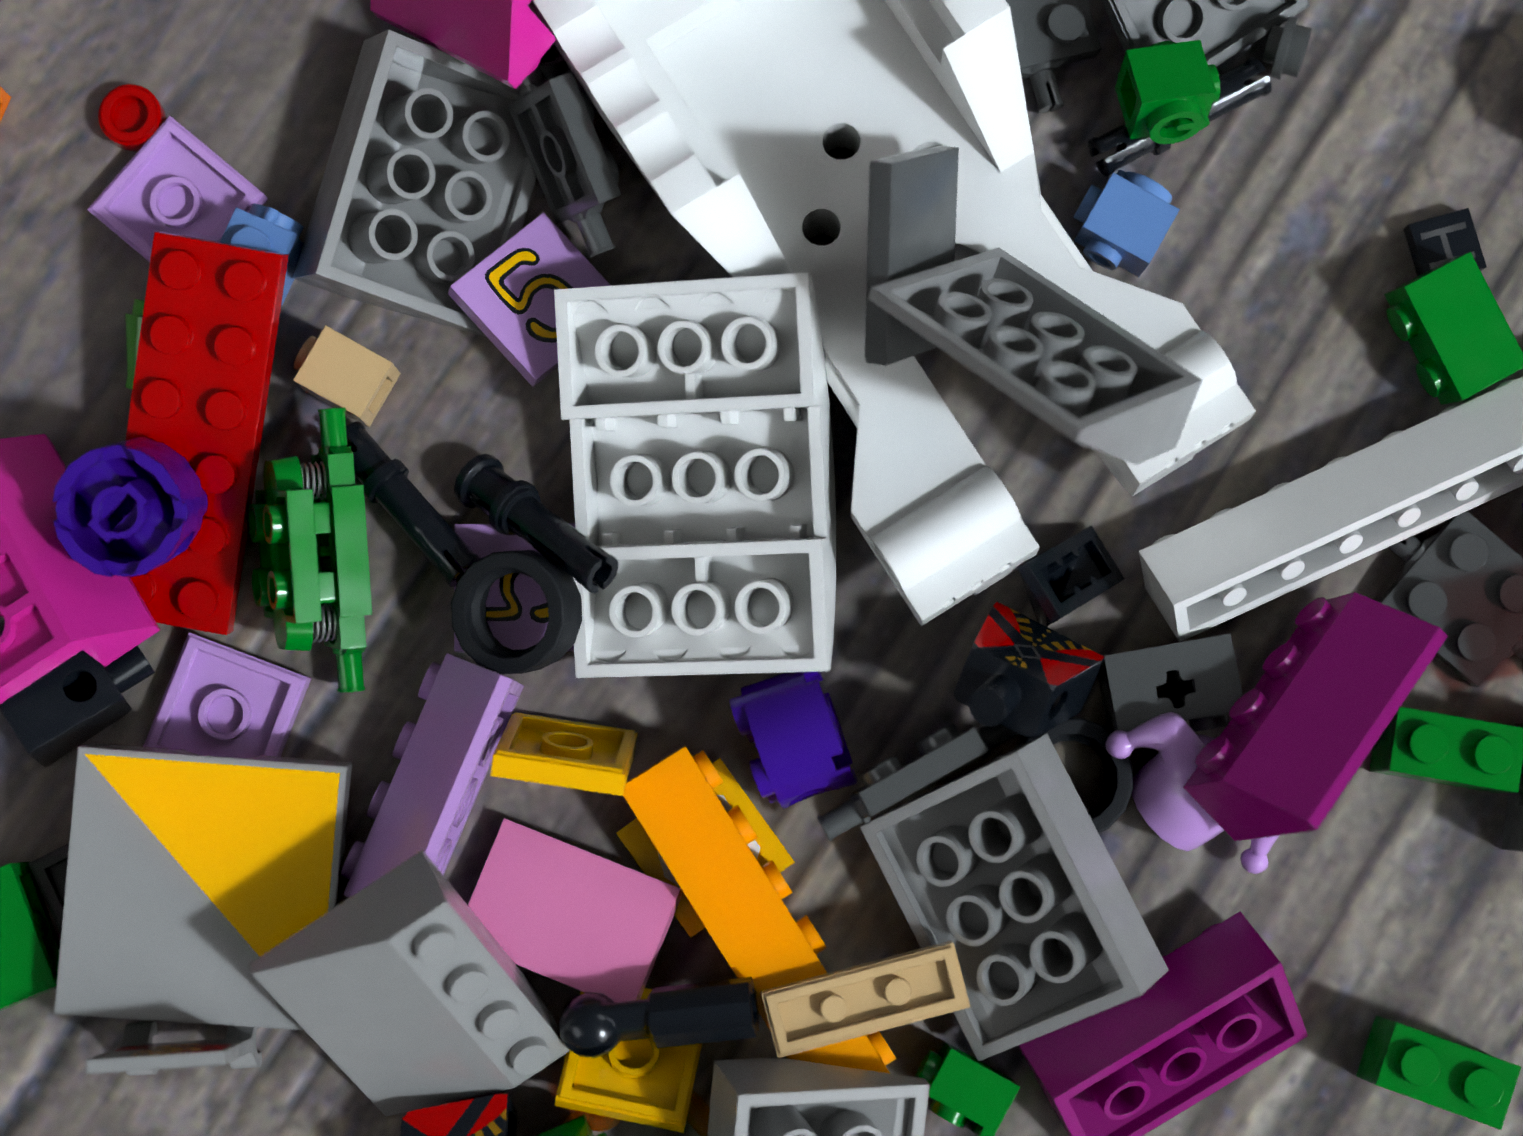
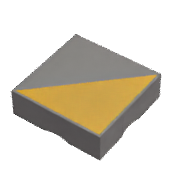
[54,743,352,1030]

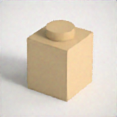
[293,325,401,427]

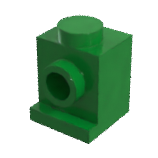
[914,1042,1020,1136]

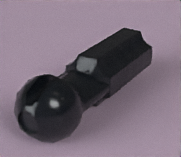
[559,977,759,1058]

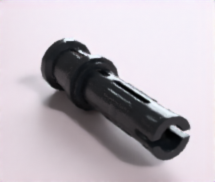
[454,454,618,593]

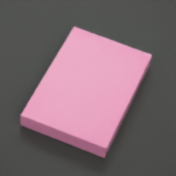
[468,818,683,1003]

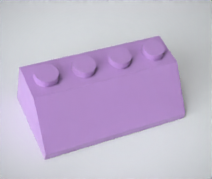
[341,653,524,898]

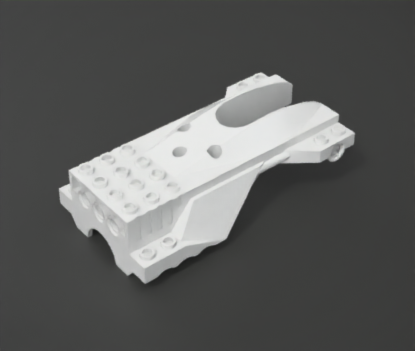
[533,0,1256,626]

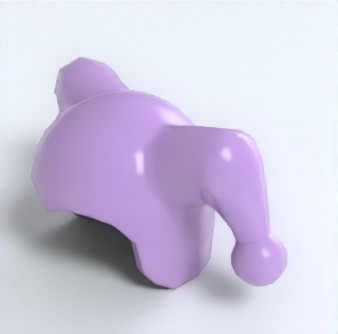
[1106,712,1279,874]

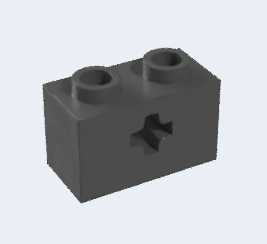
[1097,633,1243,733]

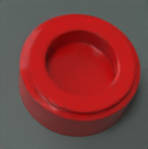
[98,84,166,151]

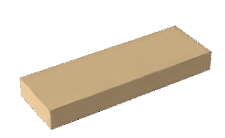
[761,940,970,1058]

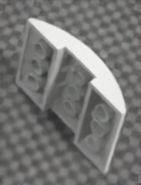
[554,273,836,678]

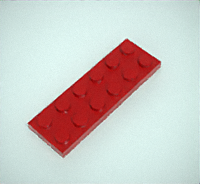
[125,231,289,635]

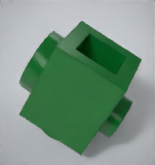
[1115,40,1220,144]

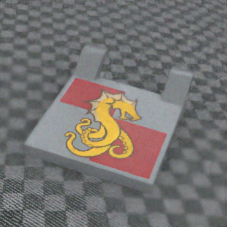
[86,1022,262,1076]

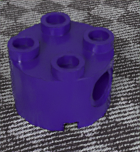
[53,437,208,577]
[729,672,857,809]

